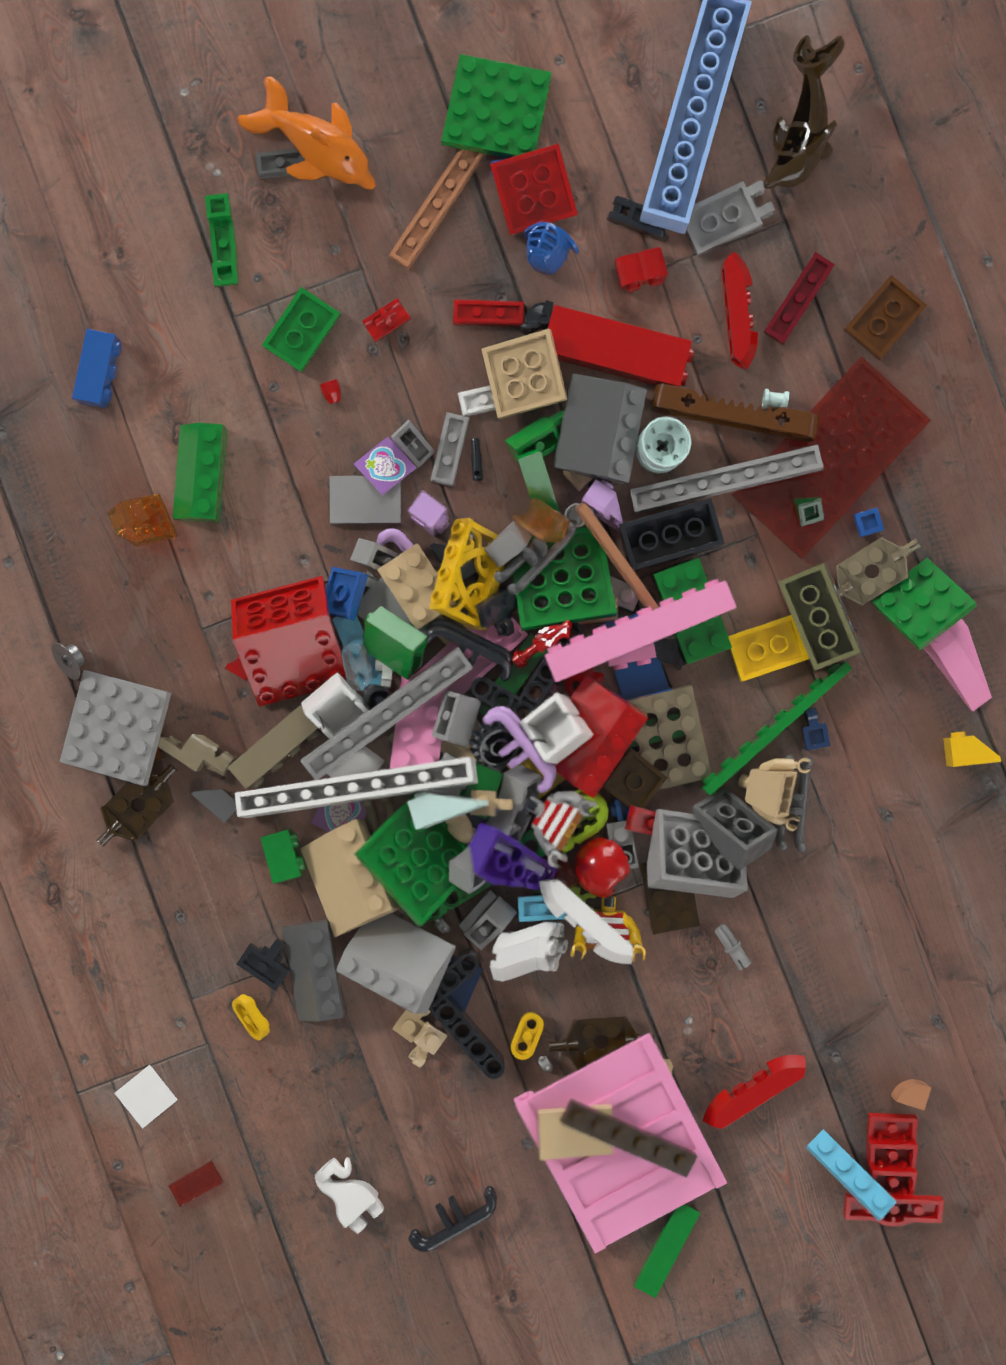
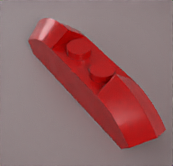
[721,251,758,370]
[702,1055,806,1129]

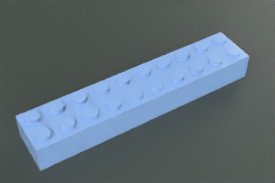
[639,0,752,234]

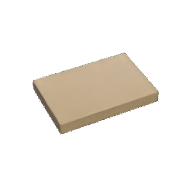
[537,1104,613,1160]

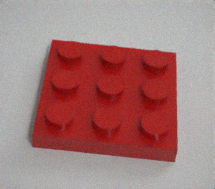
[490,143,578,236]

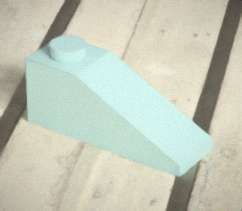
[407,790,489,830]

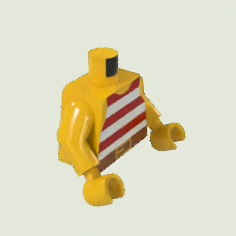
[570,896,645,962]

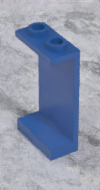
[601,614,671,700]

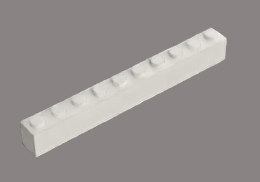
[235,757,478,818]

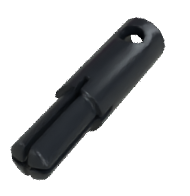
[471,438,483,481]

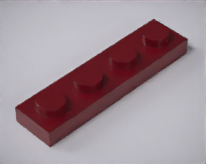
[763,252,835,345]

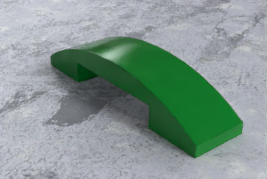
[205,193,239,287]

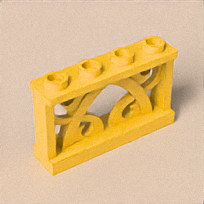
[429,518,505,630]

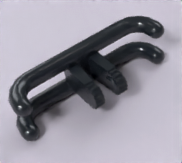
[424,619,513,681]
[408,1186,497,1252]

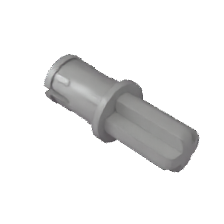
[715,924,752,970]

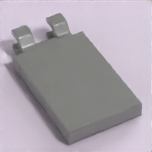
[686,180,775,257]
[357,570,440,634]

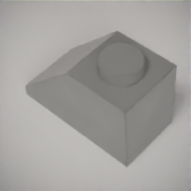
[350,538,400,572]
[463,896,517,950]

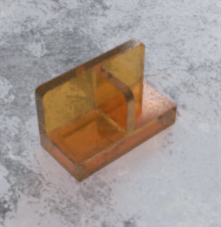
[512,498,570,542]

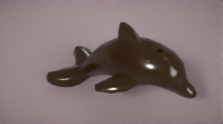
[763,35,845,189]

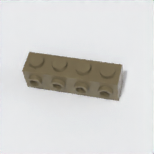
[227,705,321,789]

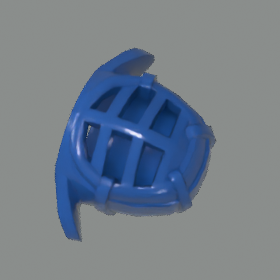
[523,222,580,276]

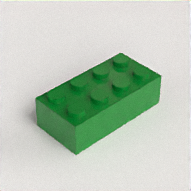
[651,558,732,665]

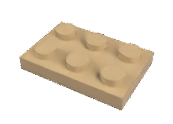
[377,543,457,630]

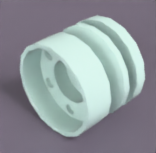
[635,417,691,474]

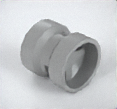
[564,503,585,528]

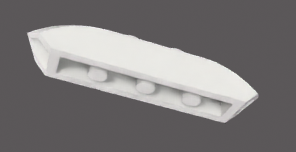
[539,879,633,964]

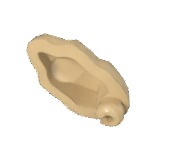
[445,814,476,844]

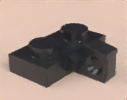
[475,586,518,636]
[236,938,290,991]

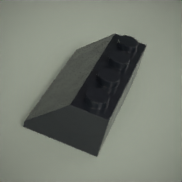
[619,498,725,572]

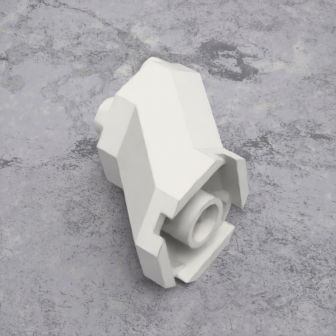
[490,921,568,981]

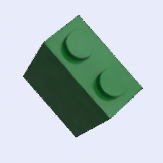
[362,606,427,680]

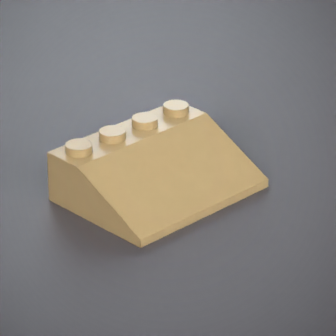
[300,819,400,937]

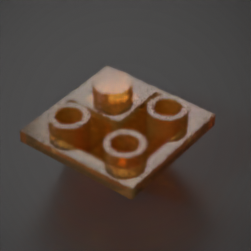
[107,493,178,547]

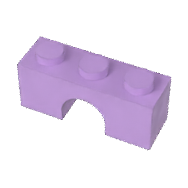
[408,491,449,537]

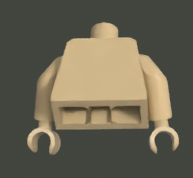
[738,757,811,831]

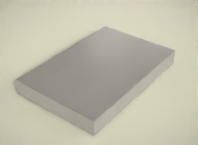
[330,476,401,524]

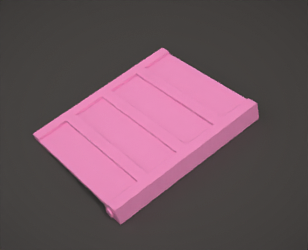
[514,1033,727,1253]

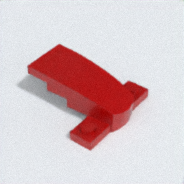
[843,1113,944,1227]

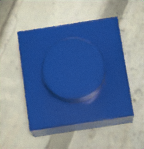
[853,508,884,538]

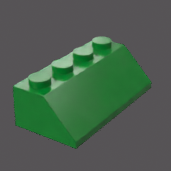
[172,422,228,523]

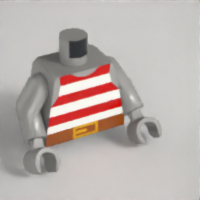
[525,792,597,868]

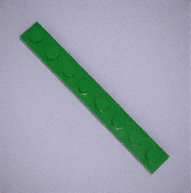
[701,661,853,796]

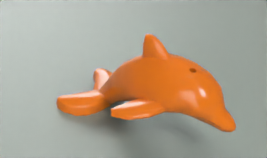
[237,77,376,189]

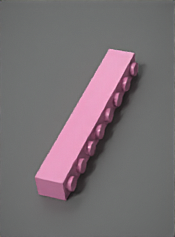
[544,579,737,682]

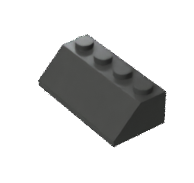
[283,918,346,1021]

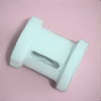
[762,389,789,410]

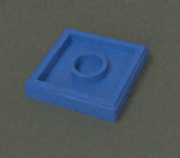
[326,567,368,621]

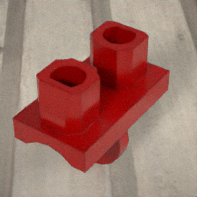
[362,298,411,342]

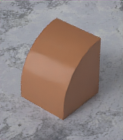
[891,1079,932,1110]

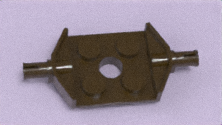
[97,764,178,847]
[549,1016,655,1070]

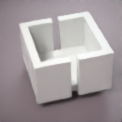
[301,672,370,739]
[520,693,593,764]

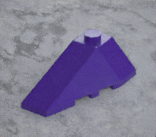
[469,823,558,890]

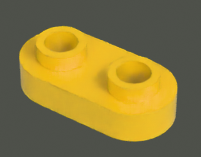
[232,994,270,1040]
[511,1012,544,1060]

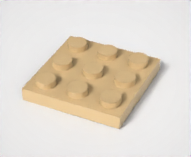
[482,329,568,419]

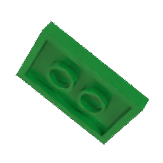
[262,287,341,373]

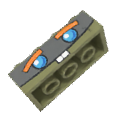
[778,563,863,670]

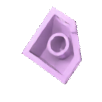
[581,480,623,532]

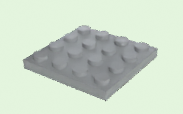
[60,670,171,786]

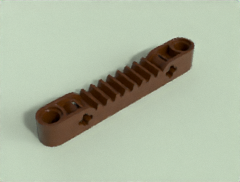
[650,384,820,442]

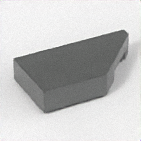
[192,789,236,823]

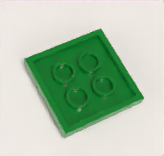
[872,558,977,651]

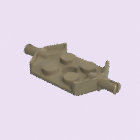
[836,537,921,606]

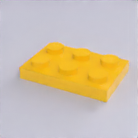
[728,615,809,682]

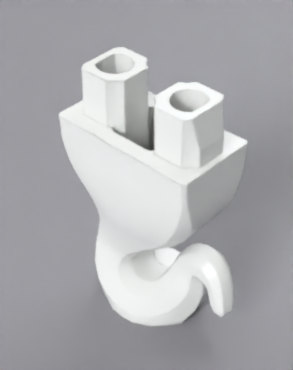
[315,1157,384,1234]

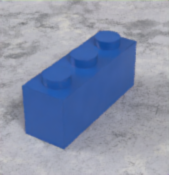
[72,329,122,409]

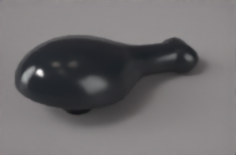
[362,684,392,710]

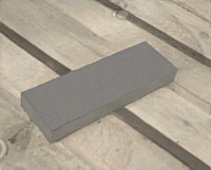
[430,412,470,487]

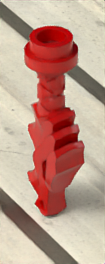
[512,620,572,668]

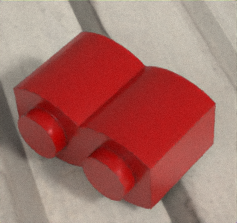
[614,247,668,292]

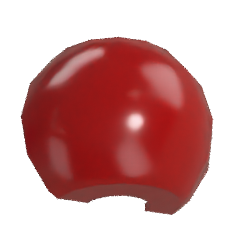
[574,837,630,898]

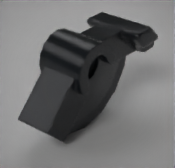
[520,300,554,335]
[654,638,684,670]

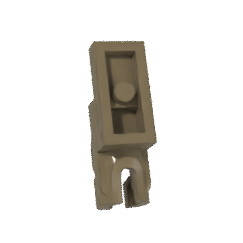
[158,734,236,776]

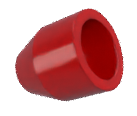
[320,379,341,404]

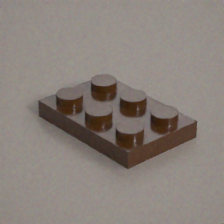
[843,275,927,360]

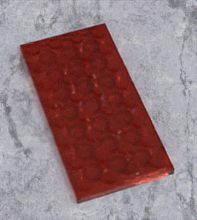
[732,356,931,559]

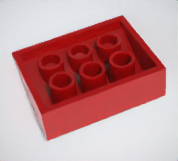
[544,674,648,798]

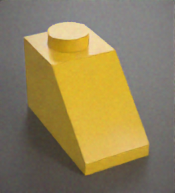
[943,731,1001,767]

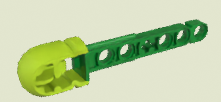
[427,789,609,921]

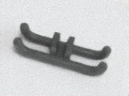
[494,511,576,595]
[776,755,814,852]

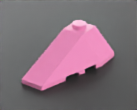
[924,619,992,712]

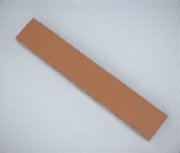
[389,149,486,270]
[575,503,659,610]

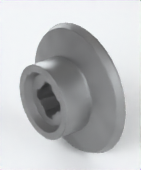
[51,643,84,680]

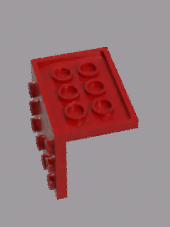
[231,576,350,707]

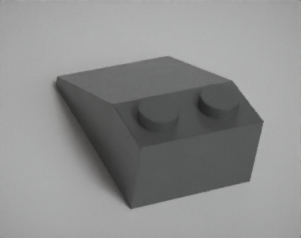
[692,787,778,870]

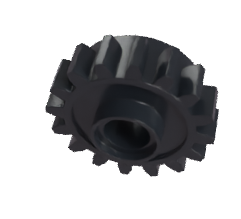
[469,721,520,768]

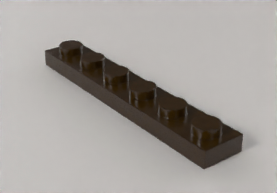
[560,1099,698,1178]

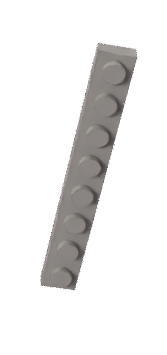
[630,445,823,515]
[301,647,473,780]

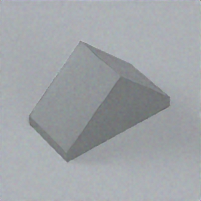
[391,420,435,468]
[483,518,532,567]

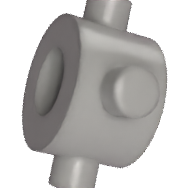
[434,917,450,934]
[538,1056,554,1073]

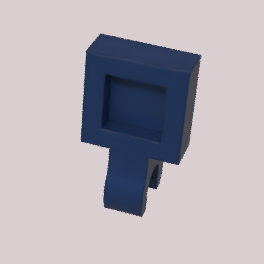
[801,707,831,751]

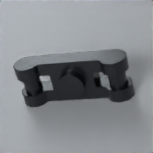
[607,196,666,241]

